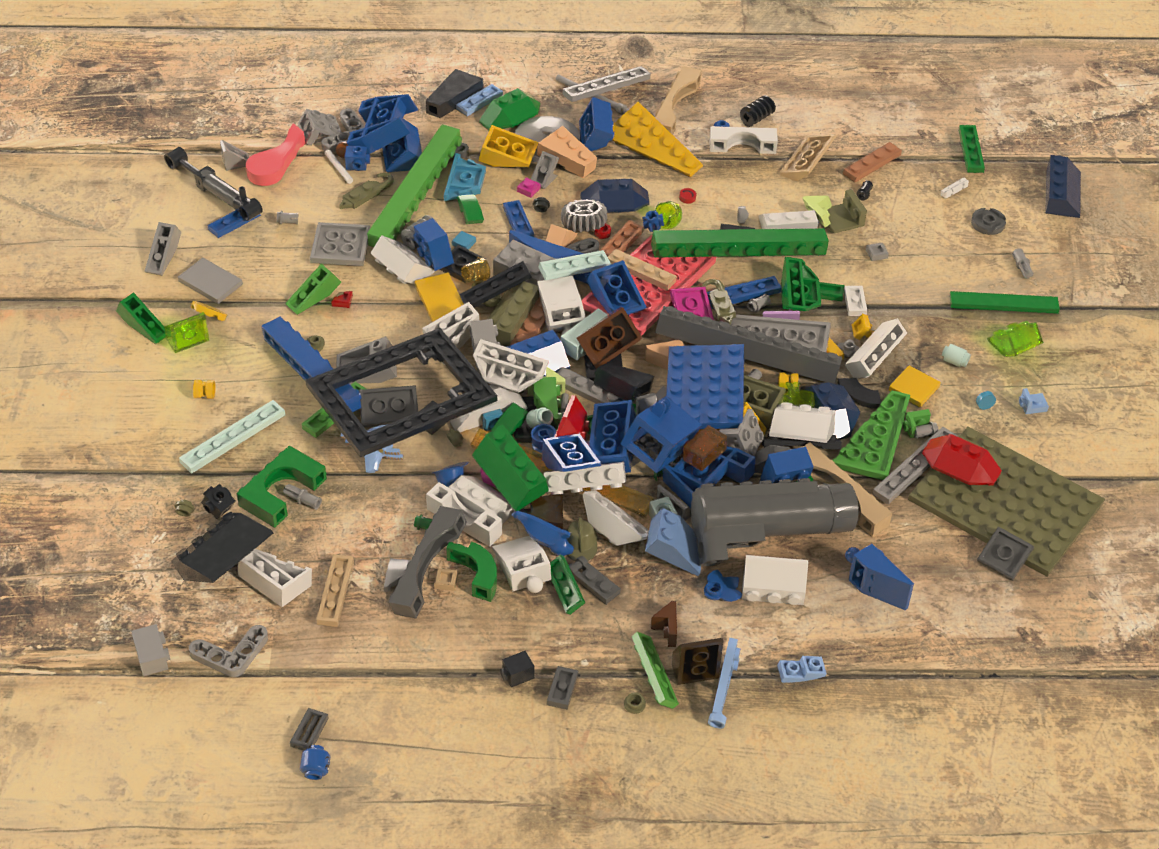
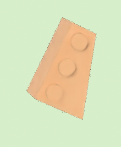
[537,126,597,178]

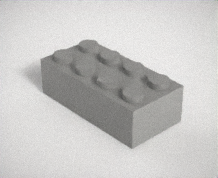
[493,240,572,285]

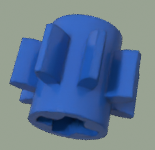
[642,211,664,232]

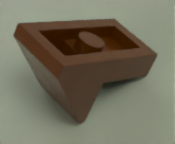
[651,601,677,647]

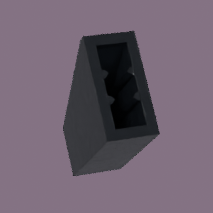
[593,363,655,402]

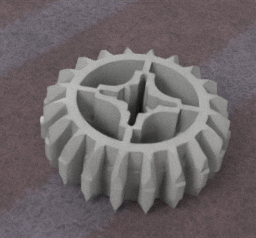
[561,199,608,232]

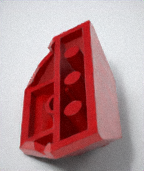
[554,395,590,441]
[922,434,1002,486]

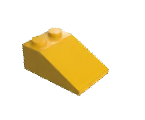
[478,125,539,167]

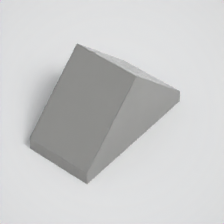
[220,140,249,171]

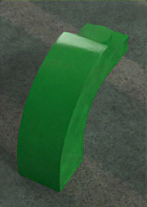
[446,541,497,602]

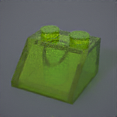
[164,312,210,353]

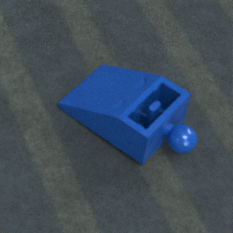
[845,544,914,610]

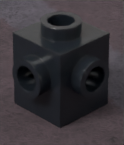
[201,483,236,520]

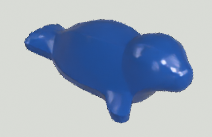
[512,511,574,556]

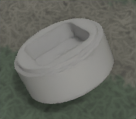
[737,206,749,224]

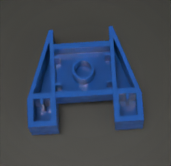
[347,94,418,154]
[663,439,755,509]

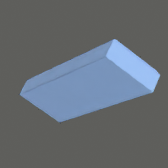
[456,84,503,116]

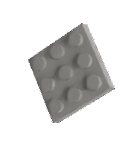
[310,222,370,266]

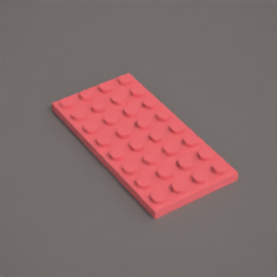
[581,235,716,336]

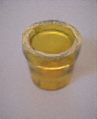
[461,257,491,283]

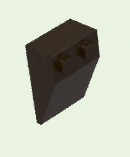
[672,637,724,685]

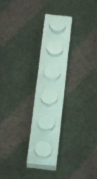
[179,400,285,474]

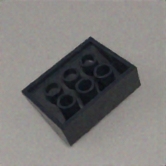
[171,512,274,583]

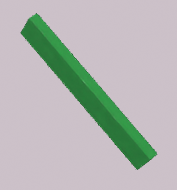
[949,291,1060,314]

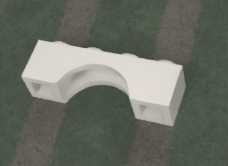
[709,126,778,154]
[426,482,502,547]

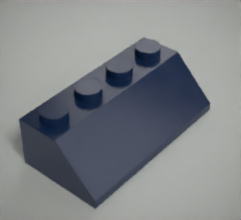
[1045,155,1081,218]

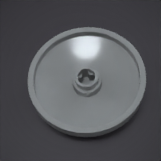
[515,116,580,163]

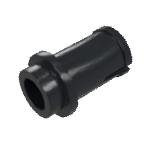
[856,180,873,201]

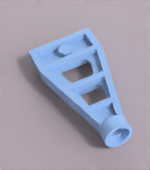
[708,638,741,729]

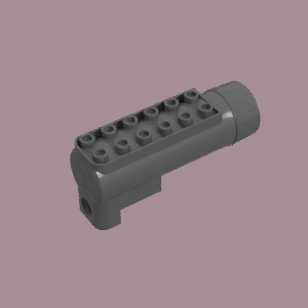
[691,478,858,566]

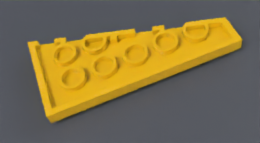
[612,102,703,177]

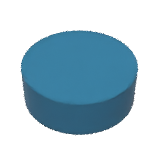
[976,391,996,410]

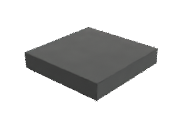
[977,526,1034,581]

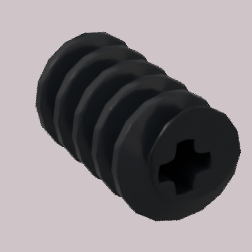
[740,95,776,127]

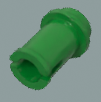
[414,514,432,530]

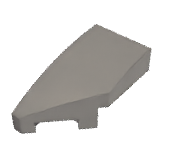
[384,558,411,592]

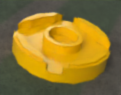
[191,301,228,321]

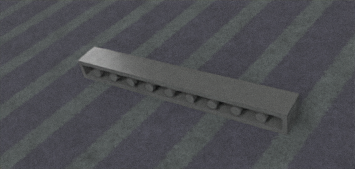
[655,306,842,384]

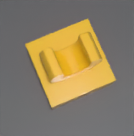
[851,313,874,340]

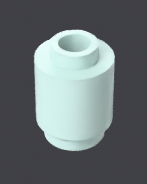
[942,344,971,367]
[526,408,553,429]

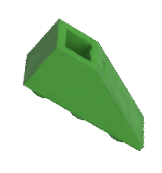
[533,377,562,432]

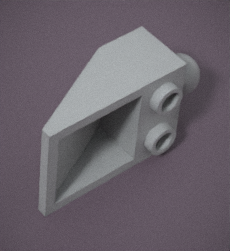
[336,336,397,384]

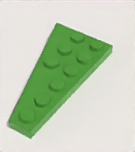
[833,390,910,480]

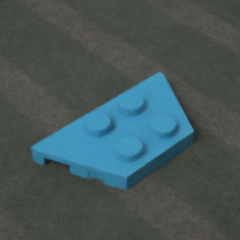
[444,153,486,201]

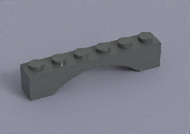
[389,506,467,619]

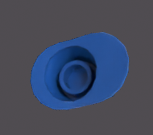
[431,461,469,488]

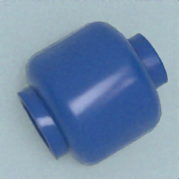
[300,745,331,780]

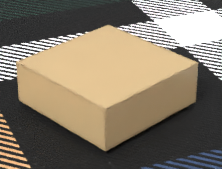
[434,568,458,591]

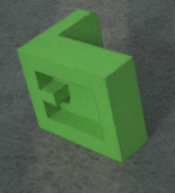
[903,409,931,438]

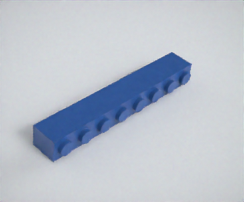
[261,316,362,412]

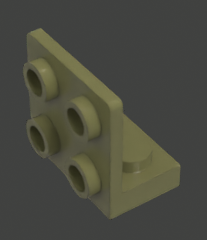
[827,189,867,234]

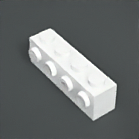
[845,318,907,379]
[544,462,626,495]

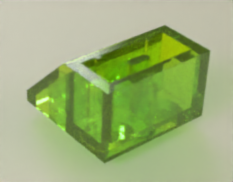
[987,321,1044,357]

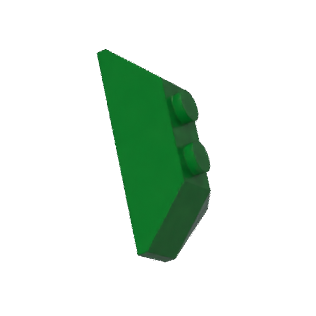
[479,88,541,130]
[781,257,821,312]

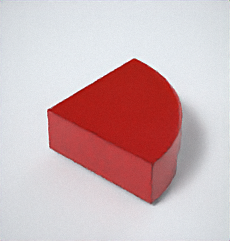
[331,291,353,308]

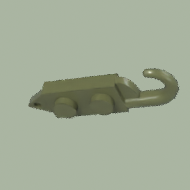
[340,172,394,209]
[702,279,736,325]

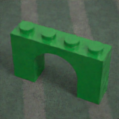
[236,445,327,528]

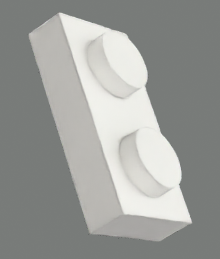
[844,286,867,316]

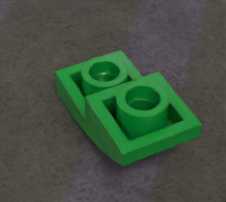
[457,194,484,224]
[491,402,528,436]

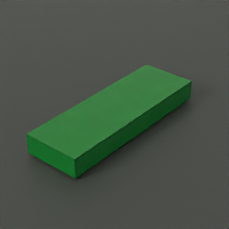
[550,554,585,615]

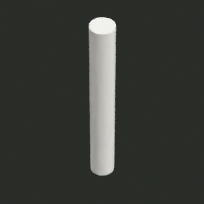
[325,150,353,184]

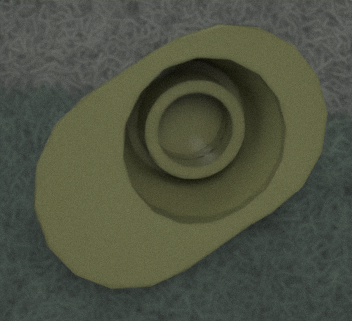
[566,517,598,561]

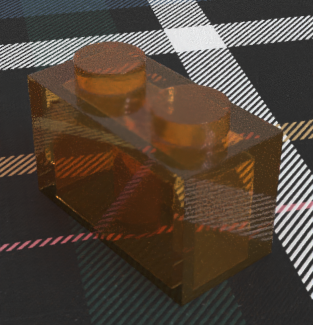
[683,425,727,471]

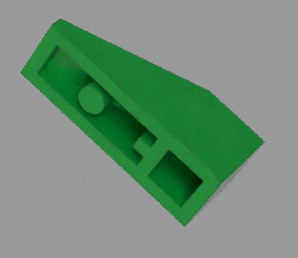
[116,292,170,344]

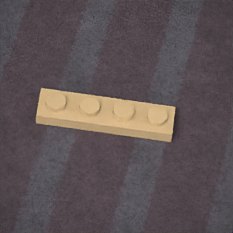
[608,249,677,291]
[317,554,354,627]

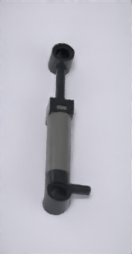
[164,147,263,221]

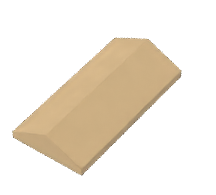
[780,134,837,182]

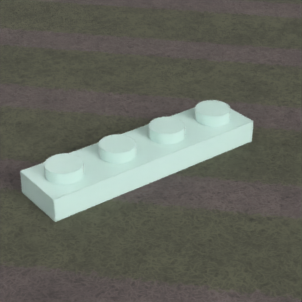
[538,250,611,280]

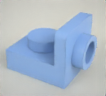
[1019,388,1049,414]

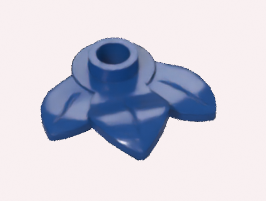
[704,569,742,602]

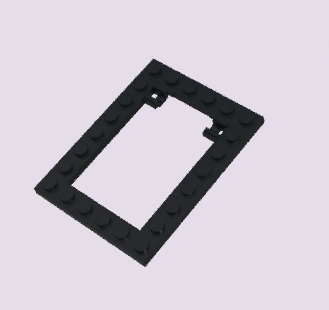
[305,328,498,457]

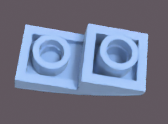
[777,656,827,683]

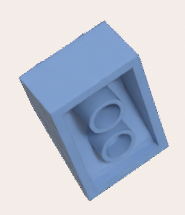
[645,508,701,576]

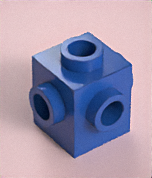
[345,146,370,171]

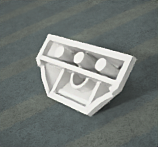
[473,339,549,393]
[450,384,527,433]
[583,490,649,546]

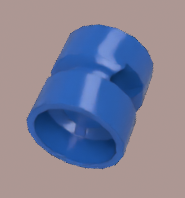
[531,424,556,460]

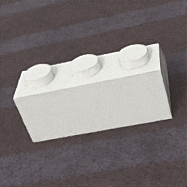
[759,210,818,229]
[371,235,435,284]
[769,402,836,443]
[449,475,515,524]
[742,555,808,605]

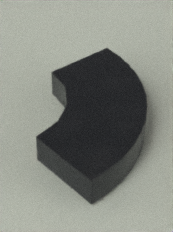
[837,378,881,408]

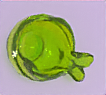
[655,201,682,229]
[783,382,815,408]

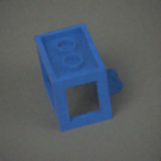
[620,396,702,473]

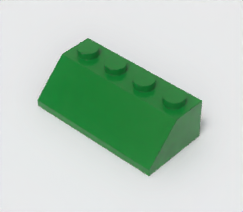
[472,424,549,511]

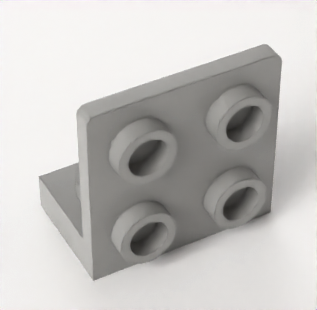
[298,108,341,145]
[718,409,764,456]

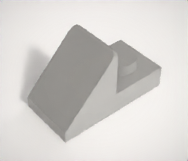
[531,151,559,189]

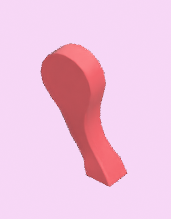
[246,123,305,186]

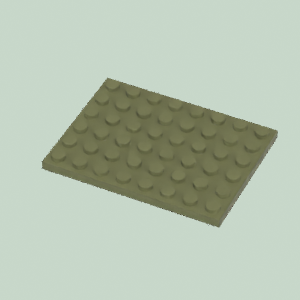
[908,427,1105,577]

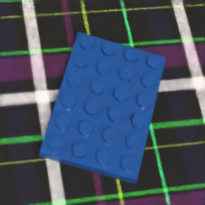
[666,344,744,429]

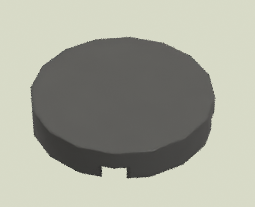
[971,208,1006,235]

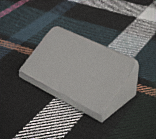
[657,485,691,521]

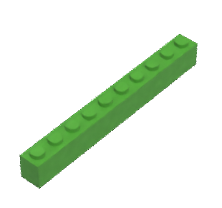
[367,124,462,247]

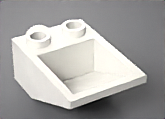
[537,275,586,335]
[492,536,551,593]

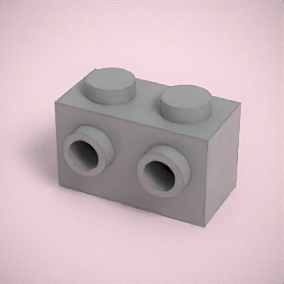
[131,624,171,676]

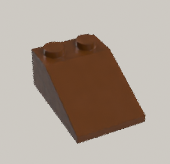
[576,307,643,369]

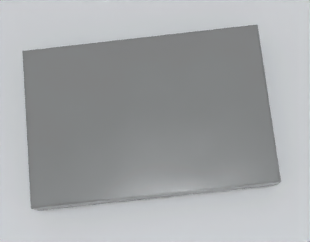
[178,258,243,304]

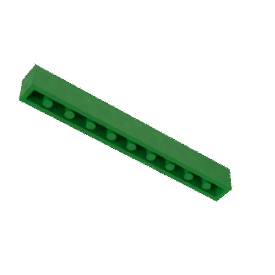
[651,228,829,257]

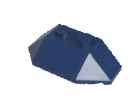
[580,178,650,213]
[800,382,860,440]

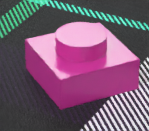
[517,177,540,198]

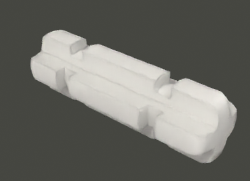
[941,178,969,199]

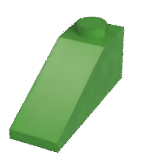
[285,264,341,315]

